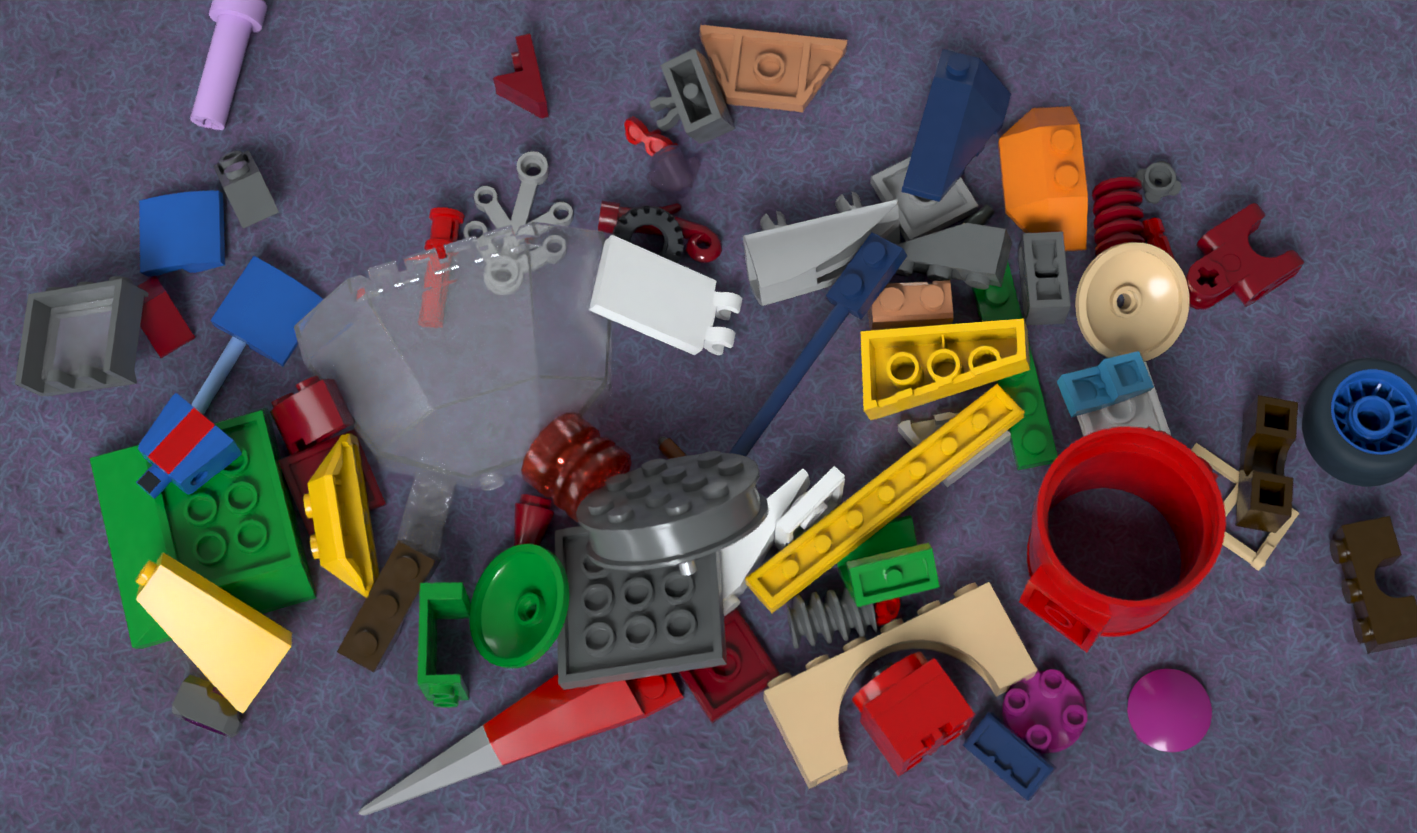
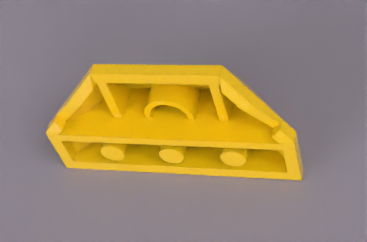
[303,434,379,598]

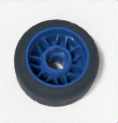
[1302,358,1417,487]

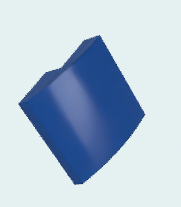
[139,191,225,277]
[210,256,326,367]

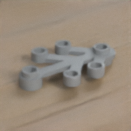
[464,151,574,296]

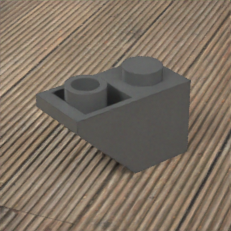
[213,150,279,229]

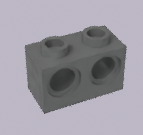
[1017,232,1071,326]

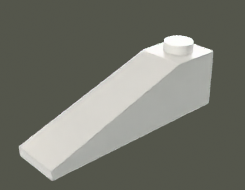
[720,469,810,616]

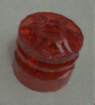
[521,412,632,523]

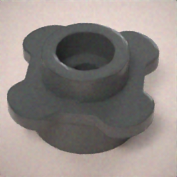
[1135,161,1181,204]

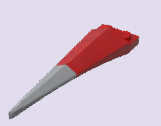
[358,673,684,816]

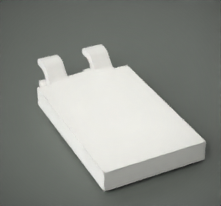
[589,235,743,355]

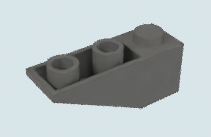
[895,223,1012,289]

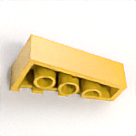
[860,319,1030,420]

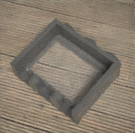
[15,276,149,396]

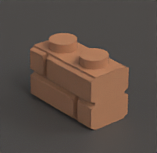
[868,280,954,331]

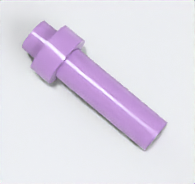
[190,0,267,130]

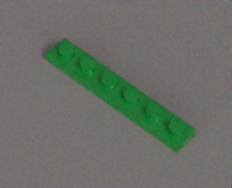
[972,262,1058,470]

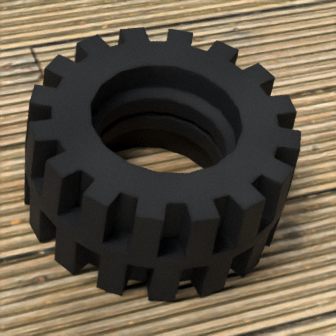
[613,205,684,263]

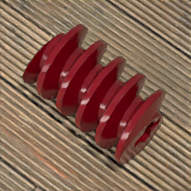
[1092,177,1145,257]

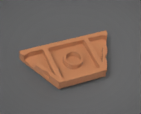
[700,25,847,112]

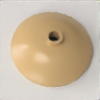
[1075,242,1189,362]

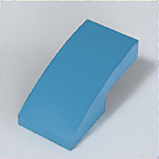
[1057,351,1154,418]

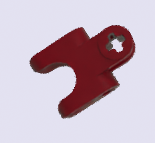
[1186,203,1305,309]

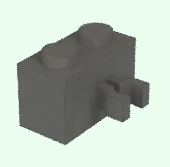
[649,49,735,144]

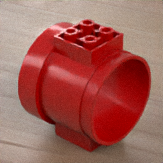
[1019,426,1226,653]

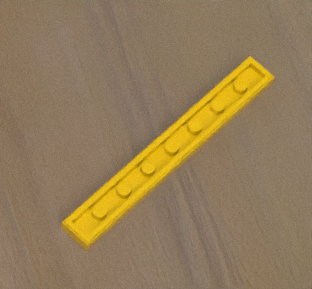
[745,384,1025,613]

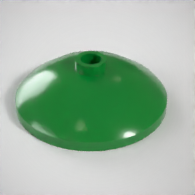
[469,544,569,669]

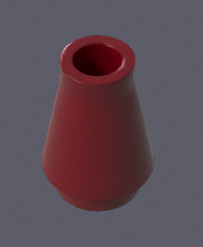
[514,494,555,546]

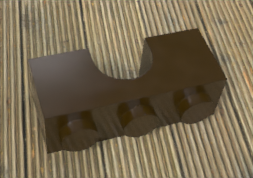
[1235,395,1298,533]
[1330,516,1417,654]
[337,539,442,673]

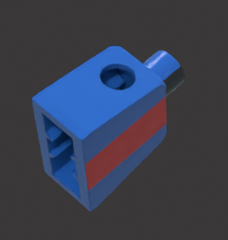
[136,393,242,499]

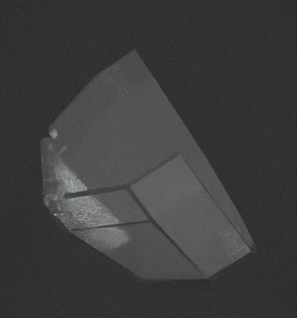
[293,222,616,491]

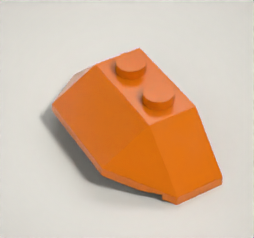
[998,106,1088,251]

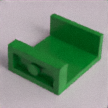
[837,515,939,607]
[417,582,471,708]

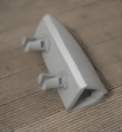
[743,192,900,306]

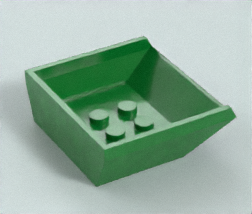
[89,408,317,649]

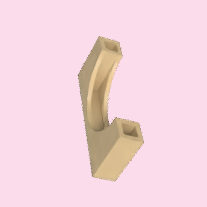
[764,582,1037,789]

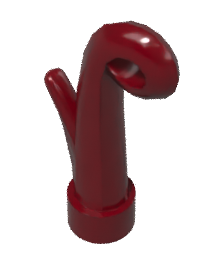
[598,201,722,263]

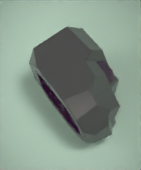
[172,674,243,738]

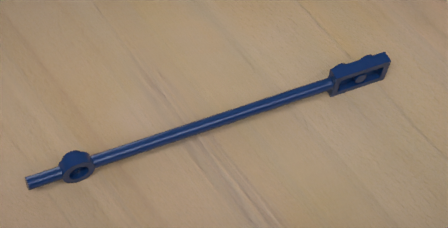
[729,232,907,456]

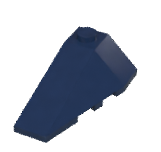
[901,49,1011,202]

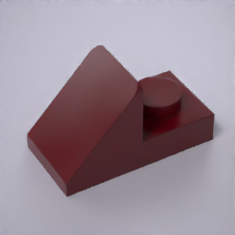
[493,34,549,119]

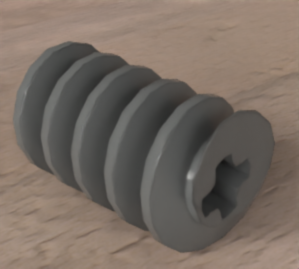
[786,588,877,649]

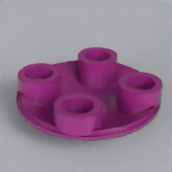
[1002,669,1088,754]
[1127,669,1212,752]

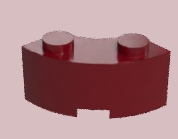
[270,375,355,455]

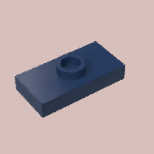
[963,712,1057,801]

